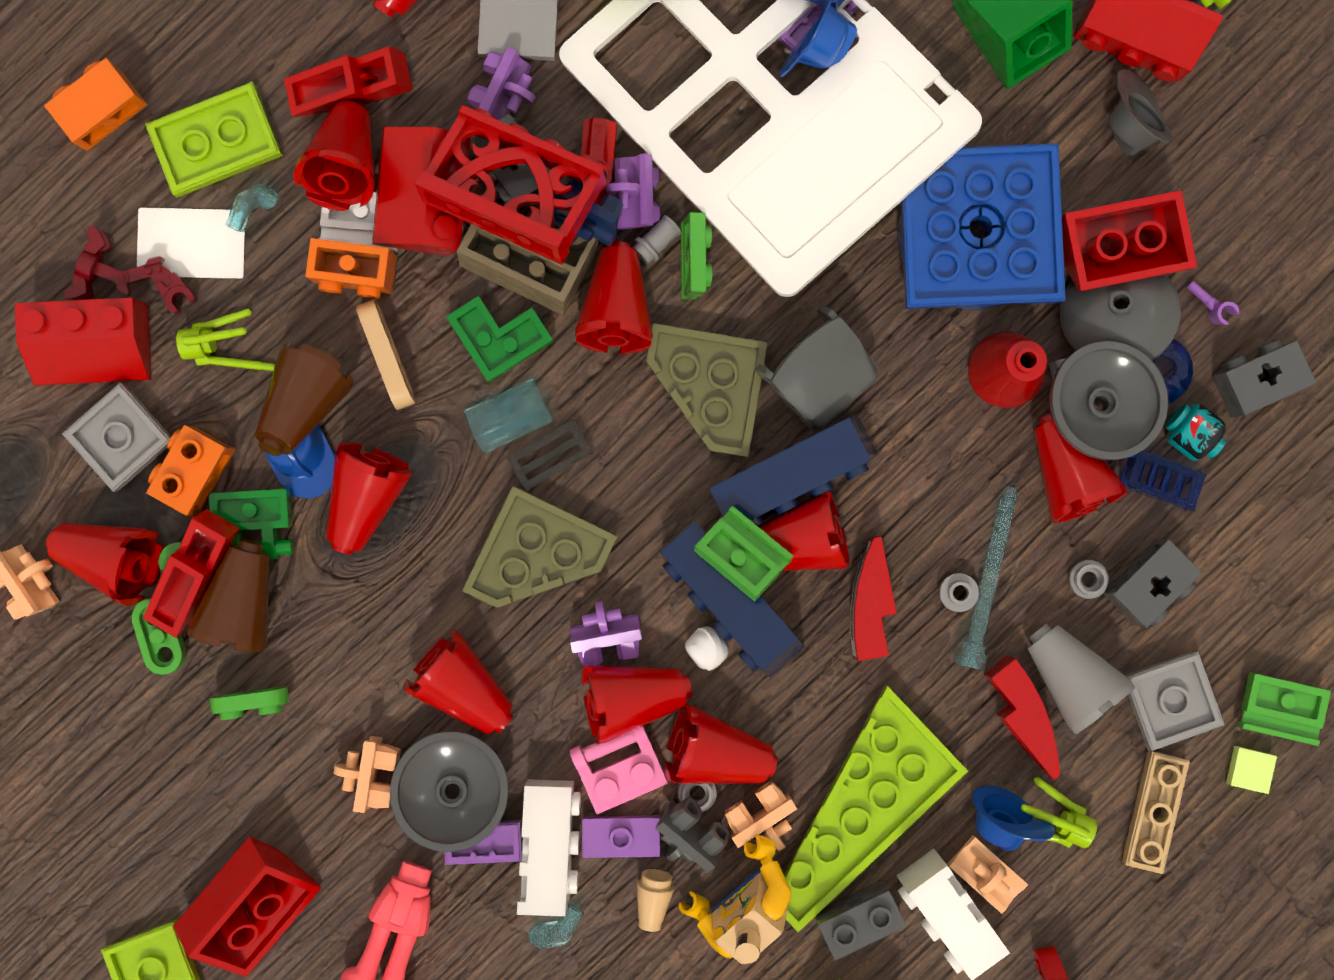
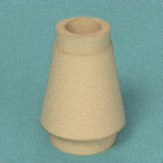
[637,869,675,932]

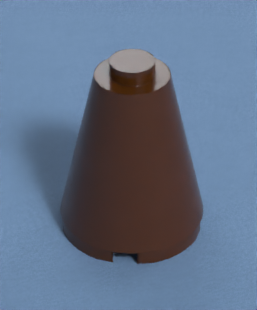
[255,343,353,456]
[187,539,269,652]

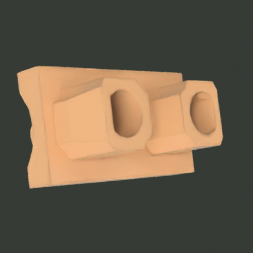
[0,544,60,619]
[333,736,401,813]
[725,780,797,851]
[947,835,1028,914]

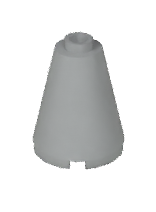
[1028,624,1136,734]

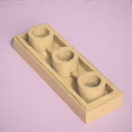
[1121,750,1190,874]

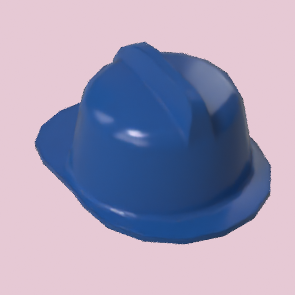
[779,0,857,78]
[264,424,335,499]
[972,786,1055,851]

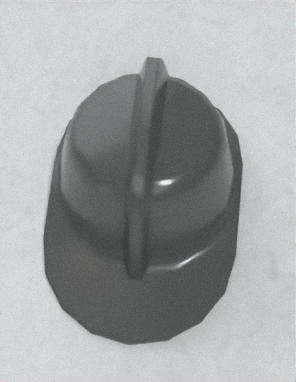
[1109,69,1173,156]

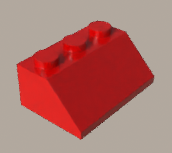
[1073,0,1223,82]
[372,127,471,256]
[1062,190,1197,292]
[14,298,151,386]
[173,836,321,977]

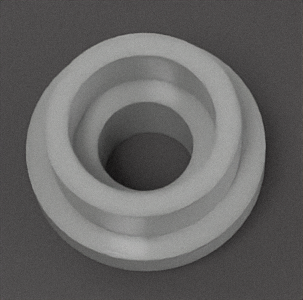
[1069,560,1109,599]
[939,573,979,612]
[678,784,717,812]

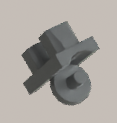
[655,797,730,873]

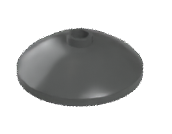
[1060,275,1181,361]
[1050,341,1168,460]
[390,732,509,852]

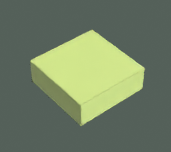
[1226,746,1277,794]

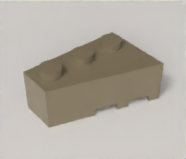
[457,224,598,316]

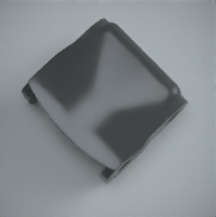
[755,305,878,431]

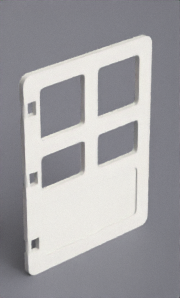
[559,0,982,297]

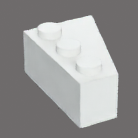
[517,779,581,916]
[896,848,1010,980]

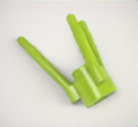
[176,309,275,371]
[1021,777,1098,849]

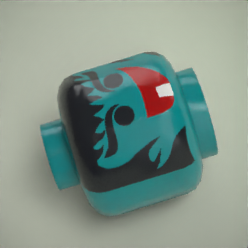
[1165,403,1226,461]

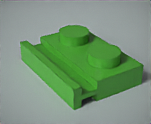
[680,212,712,300]
[694,506,793,602]
[1237,672,1331,746]

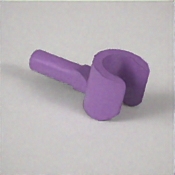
[1187,280,1239,325]

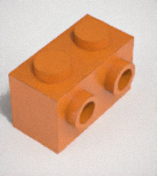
[44,58,148,152]
[305,238,397,299]
[146,425,236,516]

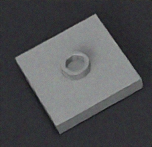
[62,382,171,492]
[1125,650,1225,751]

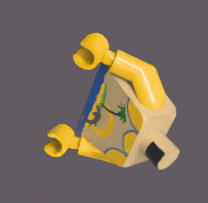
[678,835,791,964]

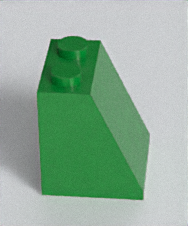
[952,0,1073,90]

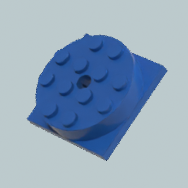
[897,143,1066,310]

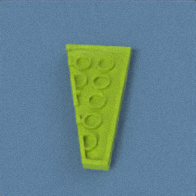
[784,684,968,932]

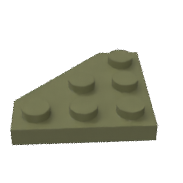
[646,323,768,458]
[462,486,618,608]

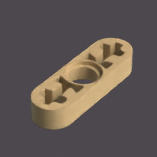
[356,299,416,410]

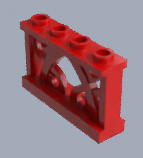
[414,105,606,265]

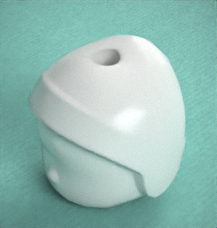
[685,626,729,671]

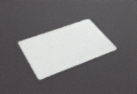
[137,208,245,279]

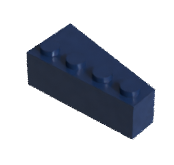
[709,414,878,525]
[660,521,805,677]

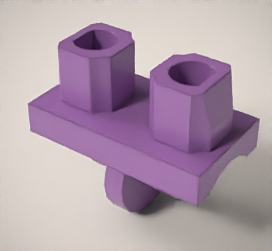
[467,47,536,120]
[606,153,660,230]
[570,600,642,666]

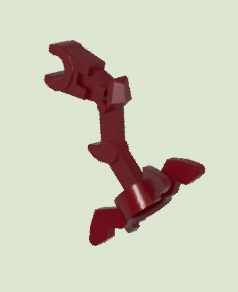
[63,226,197,315]

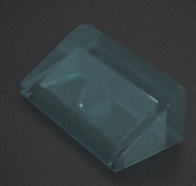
[464,378,552,453]

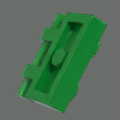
[209,489,294,560]

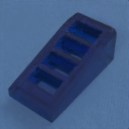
[1121,451,1206,511]

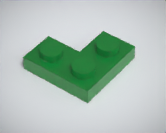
[446,296,554,383]

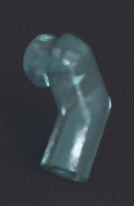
[225,183,278,232]
[528,904,584,949]

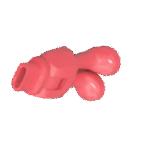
[340,861,432,980]

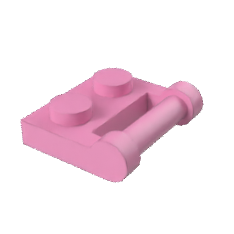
[569,726,668,814]

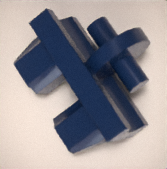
[553,179,623,246]

